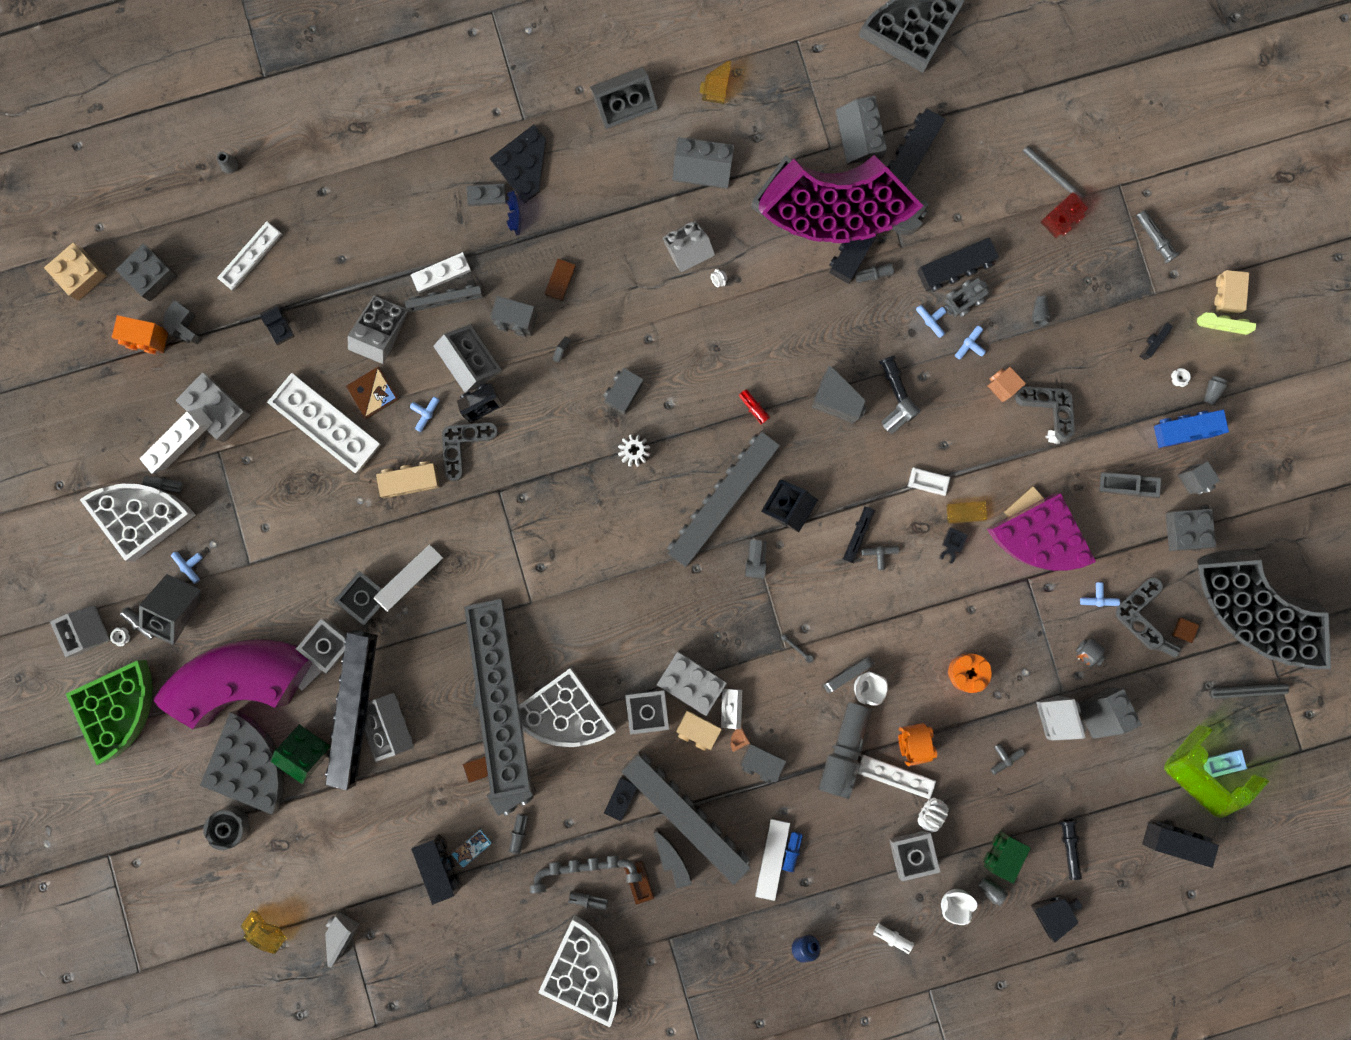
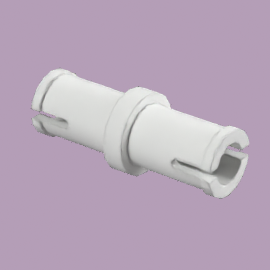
[873,923,914,954]

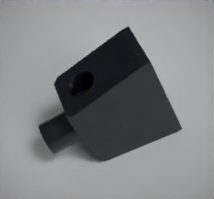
[1031,895,1083,943]

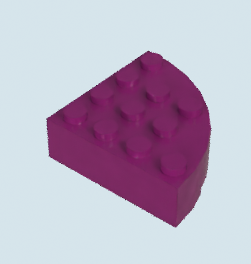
[987,493,1096,571]

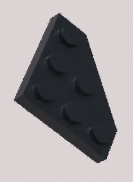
[490,124,546,204]

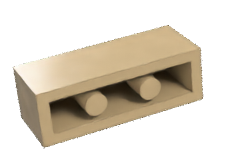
[376,461,440,498]

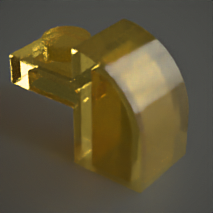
[240,910,286,954]

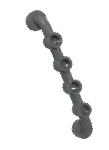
[530,856,642,894]

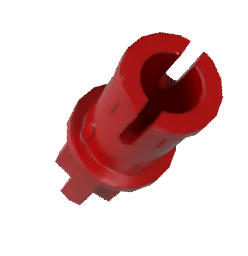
[739,389,770,425]

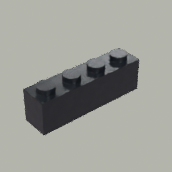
[917,237,999,292]

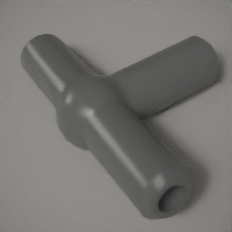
[861,546,900,570]
[990,744,1025,775]

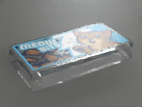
[451,828,493,869]

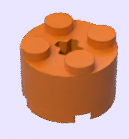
[948,653,992,693]
[898,723,937,766]

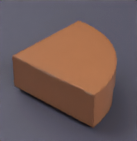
[731,727,750,752]

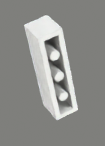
[140,408,213,474]

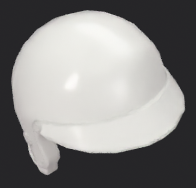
[854,671,888,705]
[941,889,977,925]

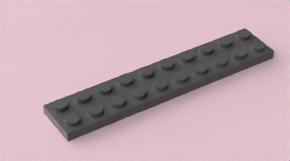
[464,599,532,799]

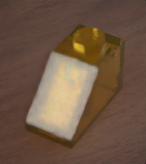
[699,61,731,104]

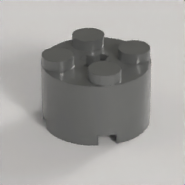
[203,807,250,850]

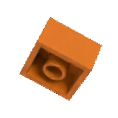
[111,315,168,355]

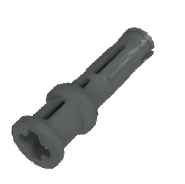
[1135,209,1180,264]

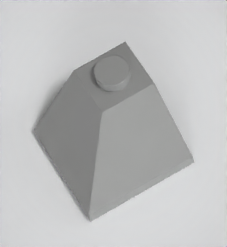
[325,912,360,968]

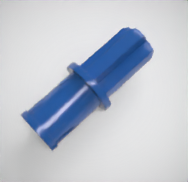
[782,832,803,872]

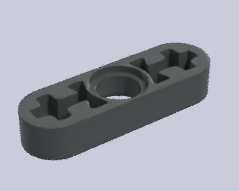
[823,655,875,693]

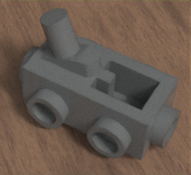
[944,278,989,317]

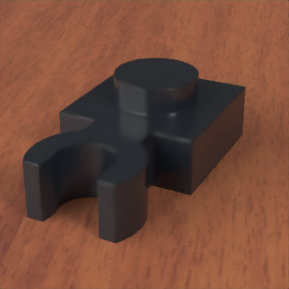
[939,527,968,564]

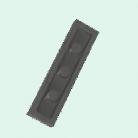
[405,285,483,313]

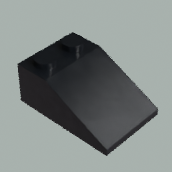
[457,383,504,423]

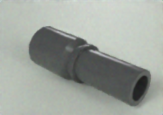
[818,702,872,799]

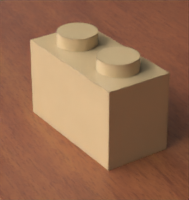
[1214,270,1249,314]
[676,710,722,751]

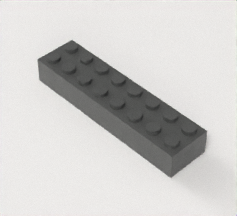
[621,751,751,885]

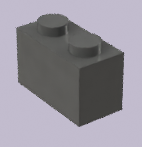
[603,368,644,415]
[1178,461,1220,495]
[740,743,786,783]

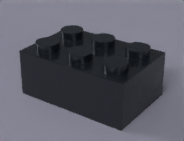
[1142,820,1219,868]
[411,834,461,905]

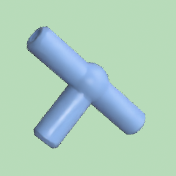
[916,305,946,338]
[955,326,986,359]
[410,396,440,432]
[171,551,203,584]
[1080,582,1120,607]

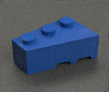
[1154,410,1229,448]

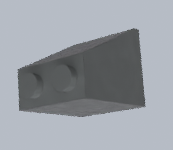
[811,366,867,424]
[139,574,201,645]
[1078,687,1142,739]

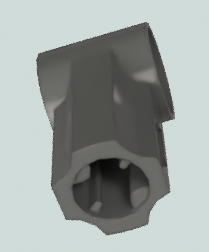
[881,396,921,434]
[745,540,767,579]

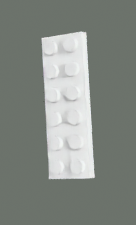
[267,373,381,474]

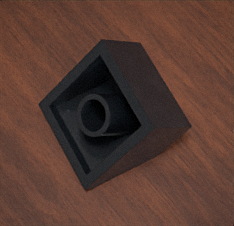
[761,479,818,533]

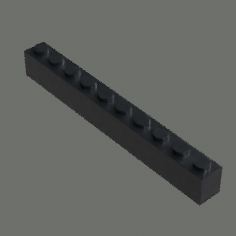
[829,108,946,284]

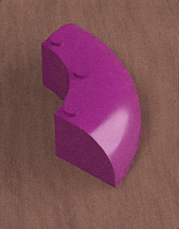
[759,155,923,243]
[154,639,312,729]

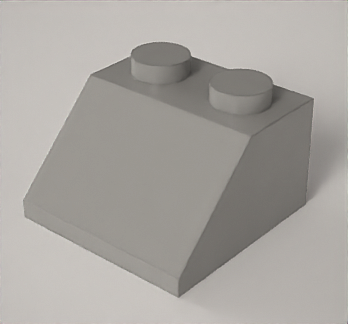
[296,618,347,674]

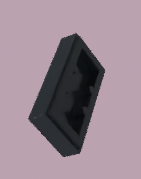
[1139,323,1172,360]
[604,777,637,821]

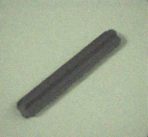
[1211,683,1289,699]

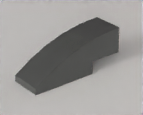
[1099,472,1161,499]
[654,829,692,888]

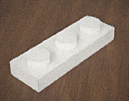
[411,252,471,293]

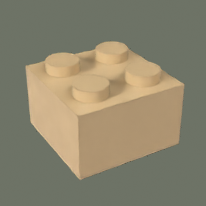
[44,243,107,301]

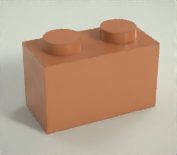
[987,367,1026,402]

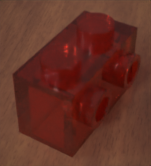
[1041,192,1088,238]

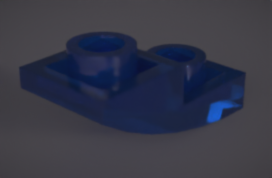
[506,191,521,236]

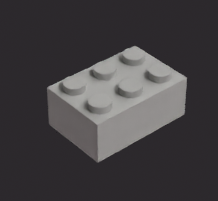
[176,373,250,442]
[657,651,727,716]

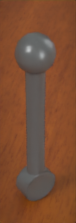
[781,634,813,663]

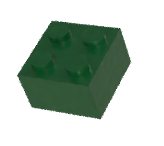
[271,724,331,784]
[983,831,1031,884]

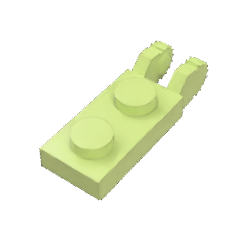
[1197,312,1256,335]

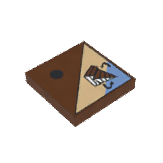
[346,367,399,419]

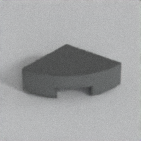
[552,336,571,362]

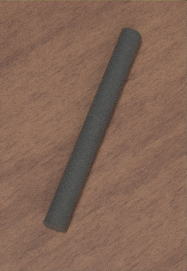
[1023,146,1084,201]

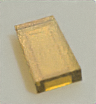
[946,501,987,524]

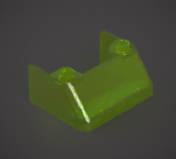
[1164,725,1269,818]

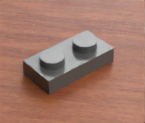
[467,184,506,207]

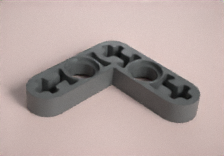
[1015,387,1075,442]
[442,423,498,482]
[1115,578,1163,650]

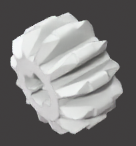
[618,435,650,467]
[918,798,949,832]

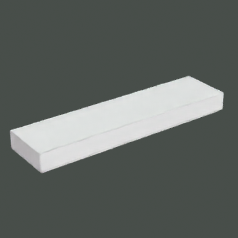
[218,221,283,291]
[374,545,443,612]
[858,754,936,799]
[755,819,790,901]

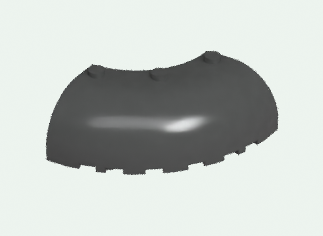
[1197,548,1331,669]

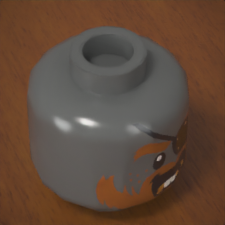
[1075,639,1106,667]

